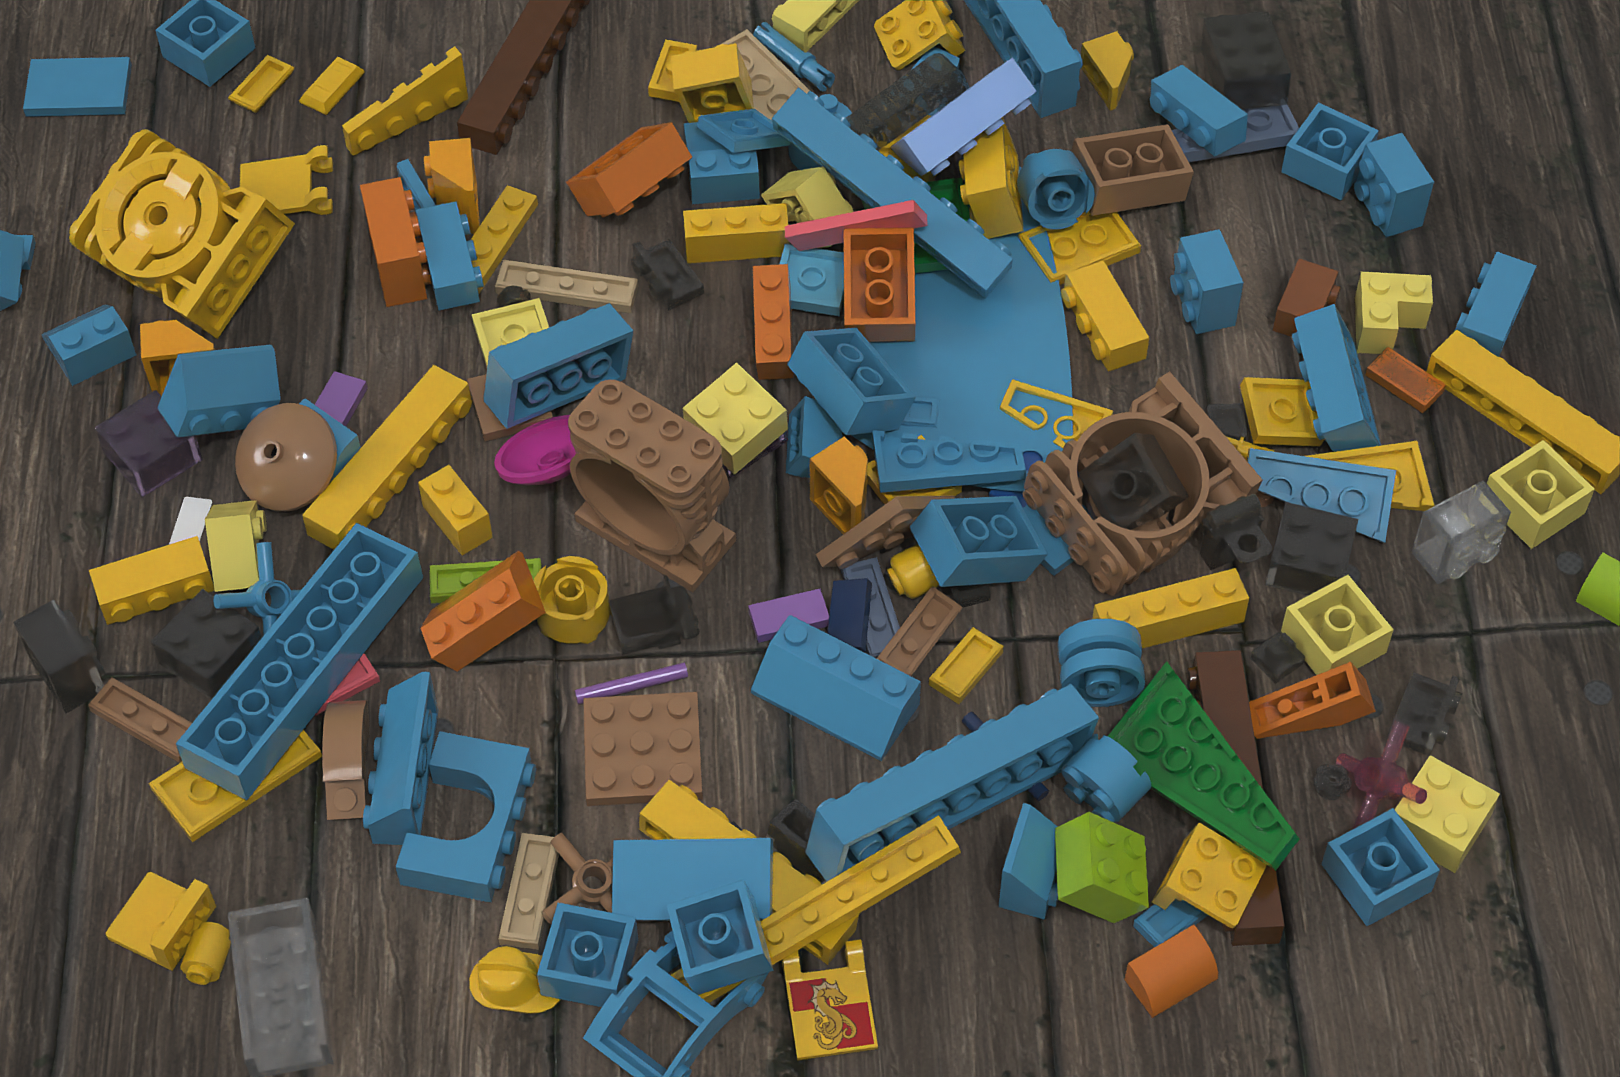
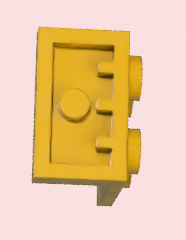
[1152,823,1267,928]
[106,872,217,971]

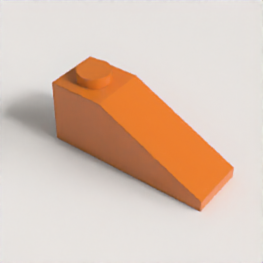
[1249,662,1376,739]

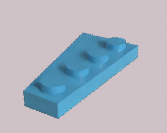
[872,430,1026,493]
[1247,448,1396,543]

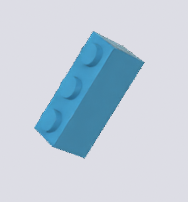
[1150,65,1248,157]
[416,201,484,310]
[1455,252,1536,357]

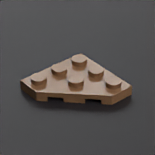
[816,496,955,569]

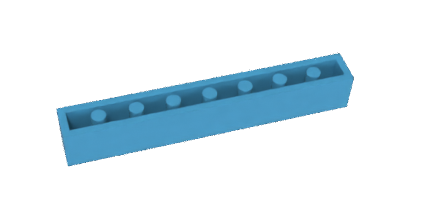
[772,87,1013,299]

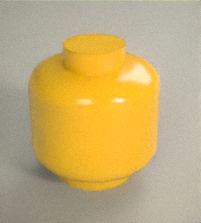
[887,544,939,599]

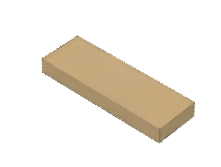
[498,833,559,950]

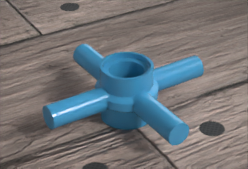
[213,542,302,635]

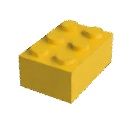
[959,117,1024,239]

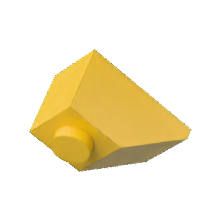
[1081,31,1134,111]

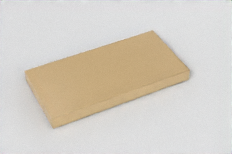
[722,29,810,120]

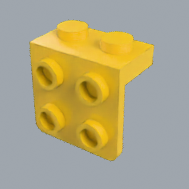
[874,0,965,70]

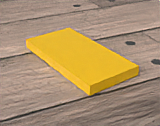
[149,730,322,842]

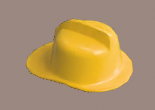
[469,946,561,1014]

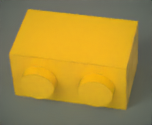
[418,465,493,555]

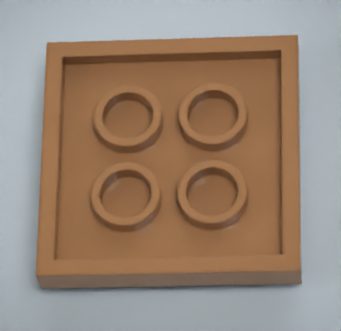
[583,692,703,806]

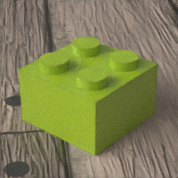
[1055,812,1149,923]

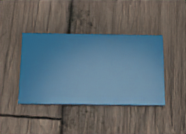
[612,838,773,921]

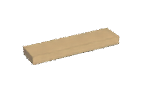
[495,260,638,313]

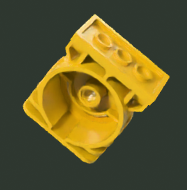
[69,129,295,339]

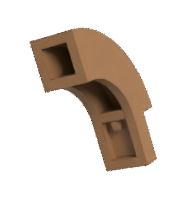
[322,700,370,820]

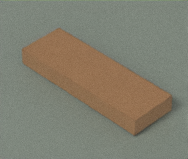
[876,586,963,676]
[88,677,192,763]

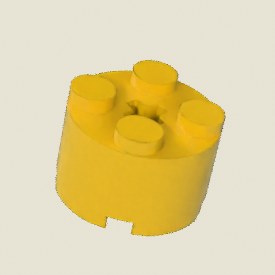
[534,556,610,644]

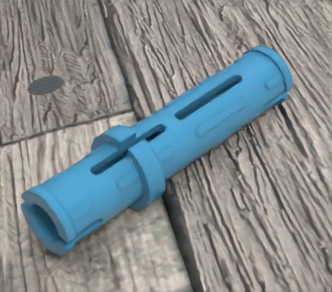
[753,22,835,92]

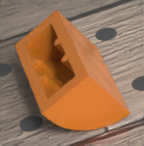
[1125,925,1218,1018]

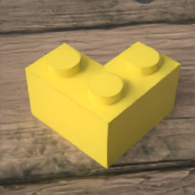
[761,166,853,248]
[1355,272,1433,354]
[205,500,267,592]

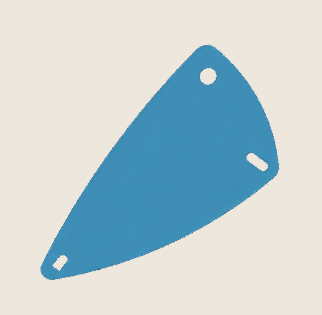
[851,166,1073,492]

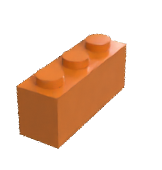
[753,264,794,380]

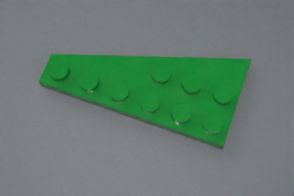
[1108,661,1300,871]

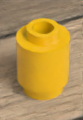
[180,922,231,985]

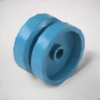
[1058,619,1145,707]

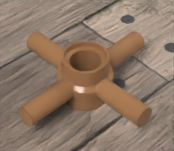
[542,833,613,924]

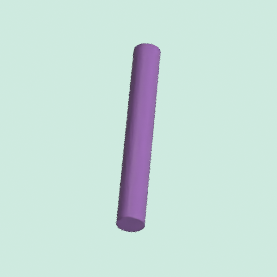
[574,662,688,704]

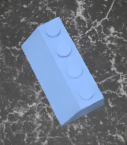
[891,58,1037,176]

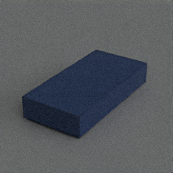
[828,578,872,652]

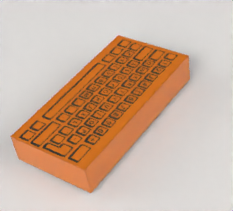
[1365,347,1446,413]

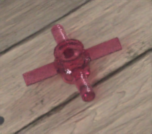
[1336,721,1427,830]

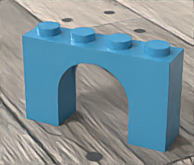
[396,731,536,902]

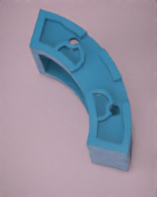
[583,931,769,1077]

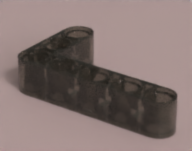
[846,53,970,151]

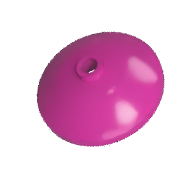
[494,415,576,486]

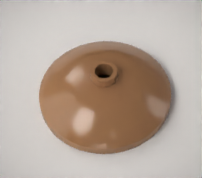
[235,403,337,512]

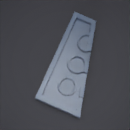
[1172,92,1299,162]

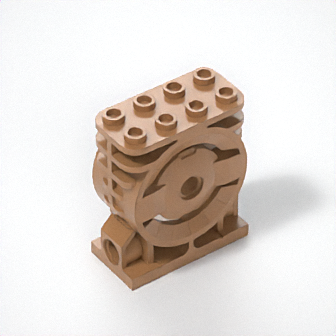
[1023,371,1263,596]
[568,380,736,593]

